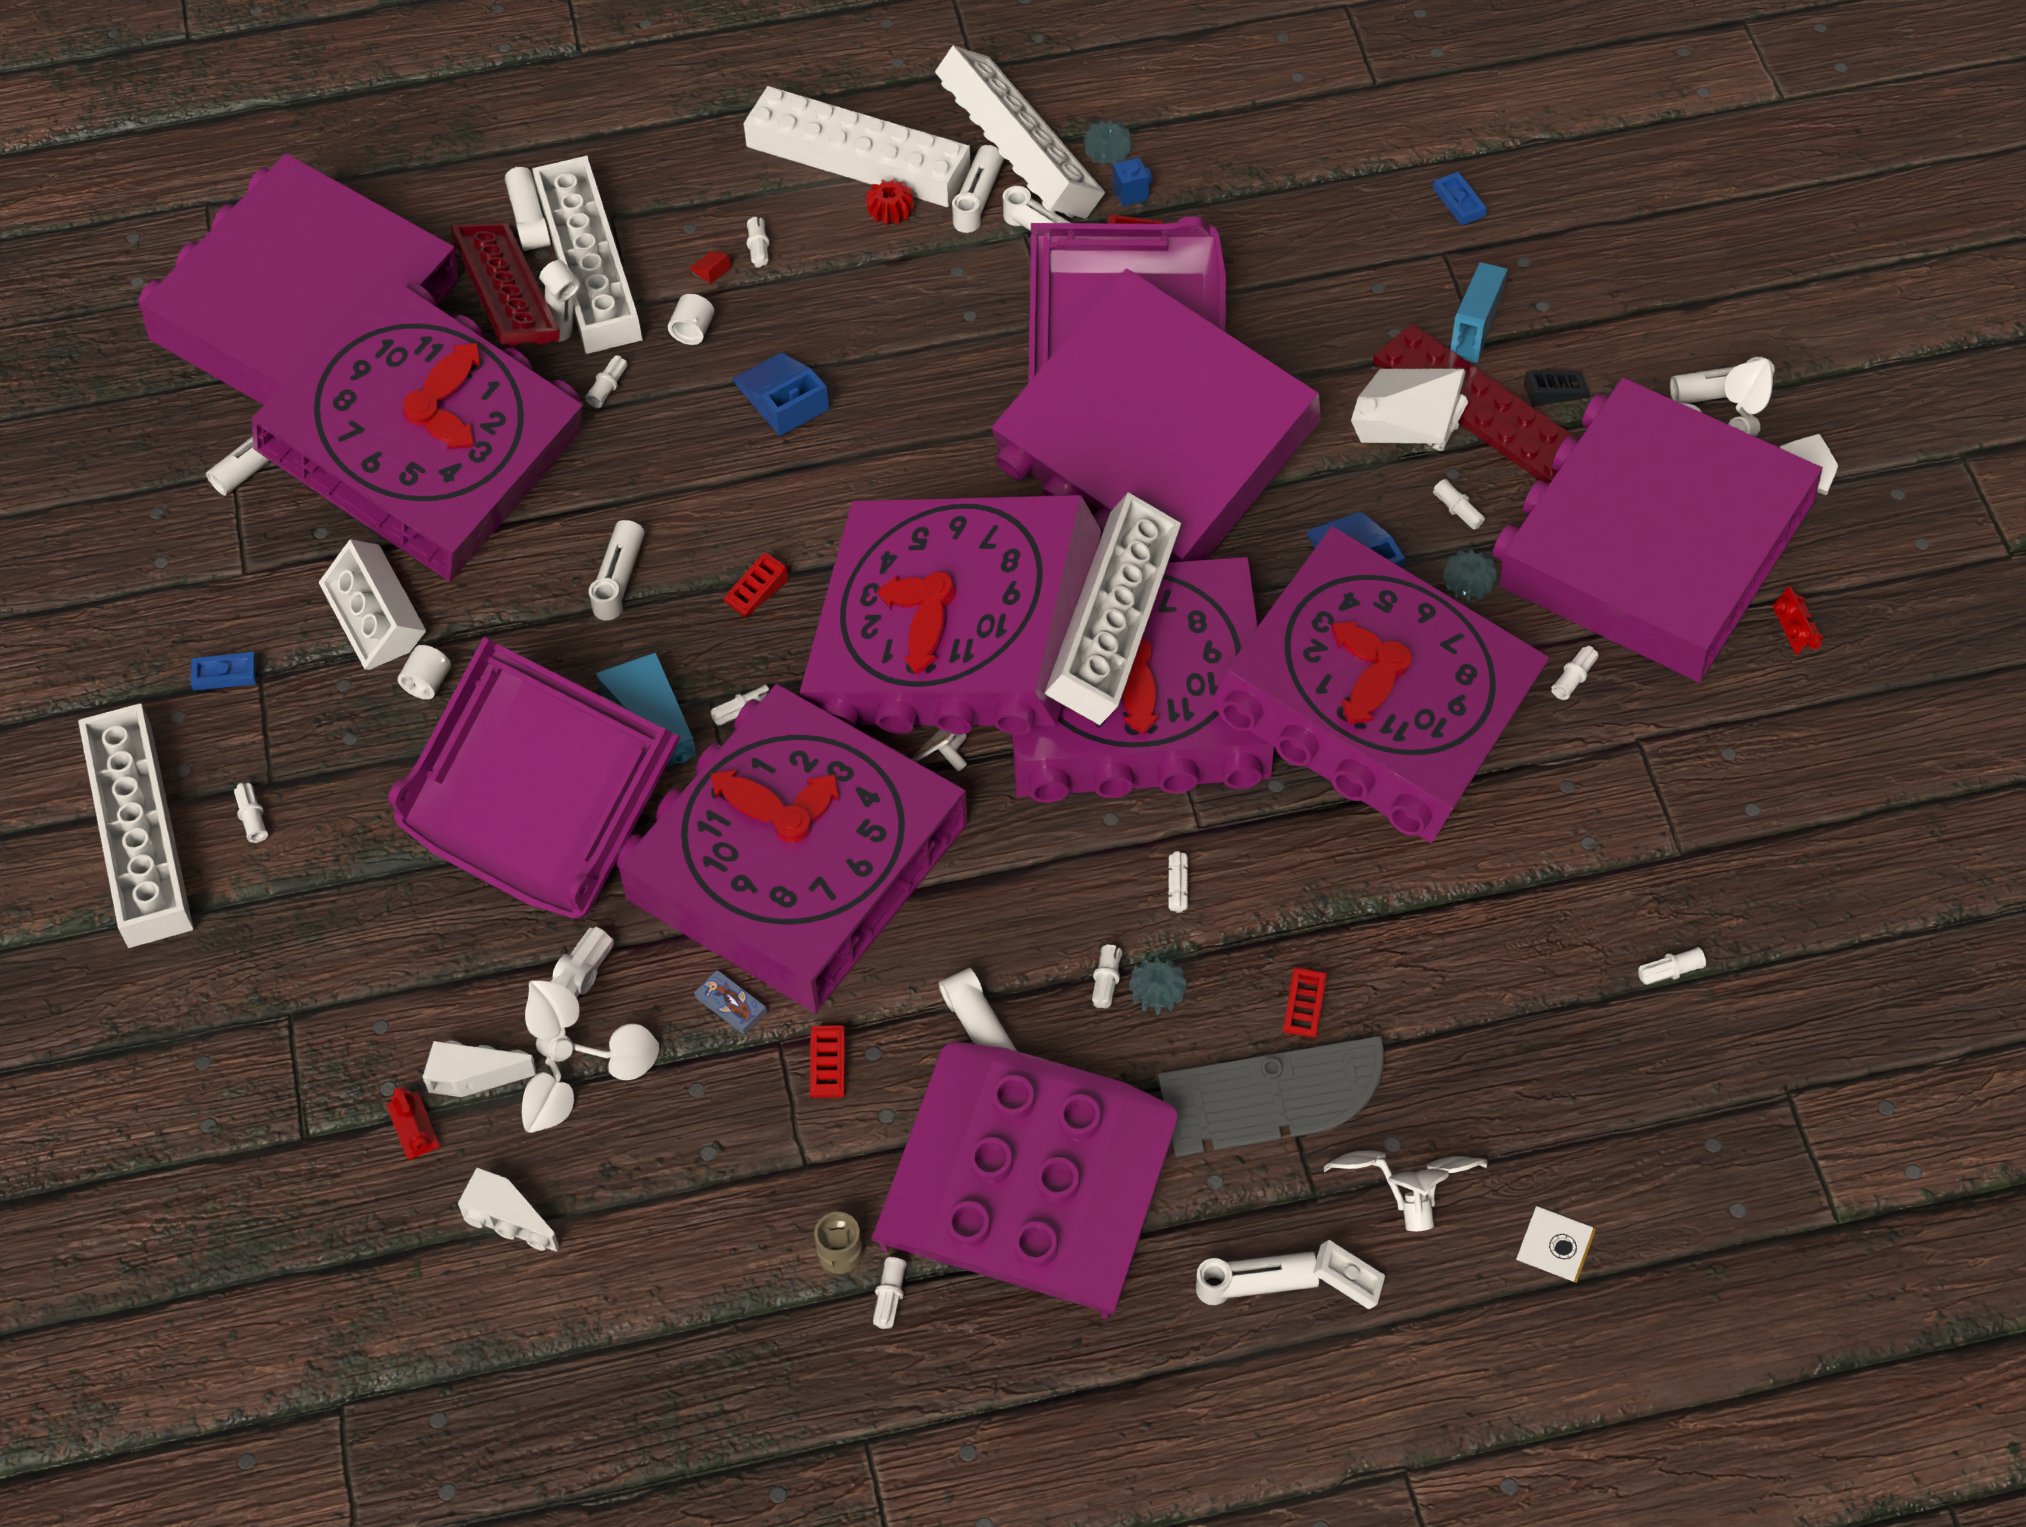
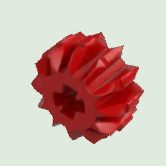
[866,178,914,226]

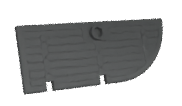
[1158,1036,1384,1157]

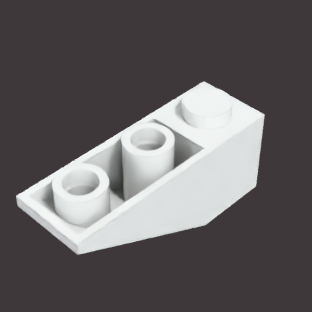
[423,1040,537,1097]
[458,1168,560,1252]

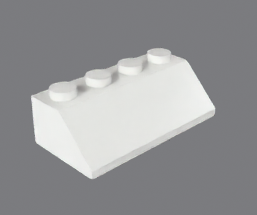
[319,539,426,670]

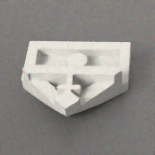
[1780,434,1838,495]

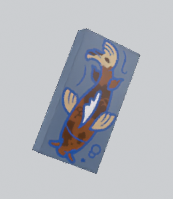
[694,970,767,1035]

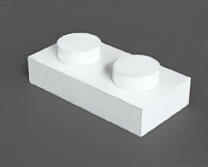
[1312,1240,1385,1309]

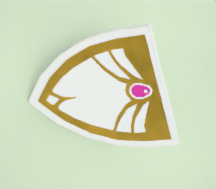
[911,729,967,772]

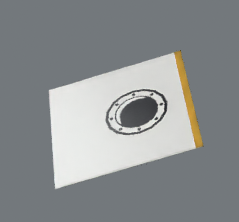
[1516,1206,1596,1283]

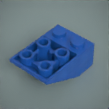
[732,352,829,436]
[1306,511,1405,569]

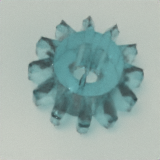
[1084,119,1131,166]
[1443,548,1497,601]
[1129,955,1186,1015]

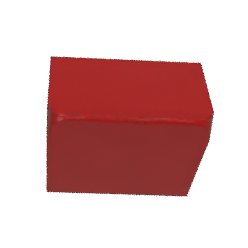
[690,251,731,284]

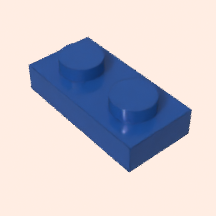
[1433,172,1487,226]
[190,652,257,691]

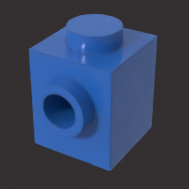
[1113,157,1152,207]

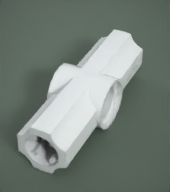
[551,927,614,998]

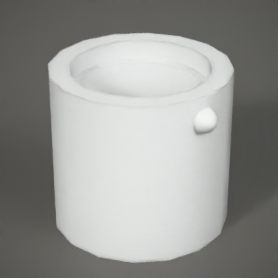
[668,294,714,345]
[398,645,451,699]

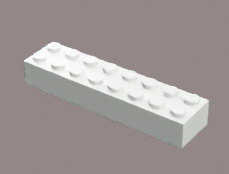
[935,45,1105,219]
[744,86,970,207]
[532,156,642,354]
[1044,492,1181,725]
[78,703,194,948]

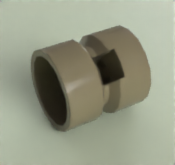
[814,1212,863,1274]

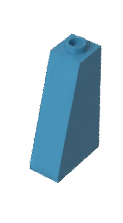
[1450,262,1508,363]
[596,653,696,767]

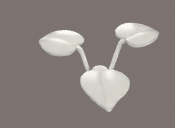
[1681,359,1773,437]
[522,980,660,1132]
[1324,1151,1487,1231]

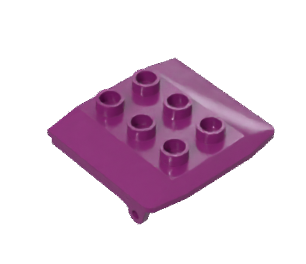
[1028,217,1226,384]
[388,637,681,919]
[872,1042,1178,1320]

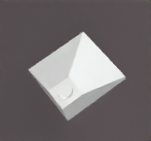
[1351,369,1466,444]

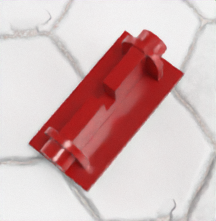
[1772,586,1823,655]
[386,1087,440,1161]

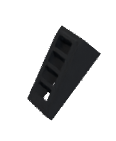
[1524,370,1590,407]

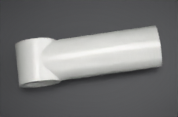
[952,145,1004,233]
[505,167,551,251]
[1003,186,1070,231]
[539,260,580,342]
[1670,357,1775,403]
[206,437,270,496]
[589,520,645,620]
[939,968,1017,1051]
[1196,1251,1319,1305]

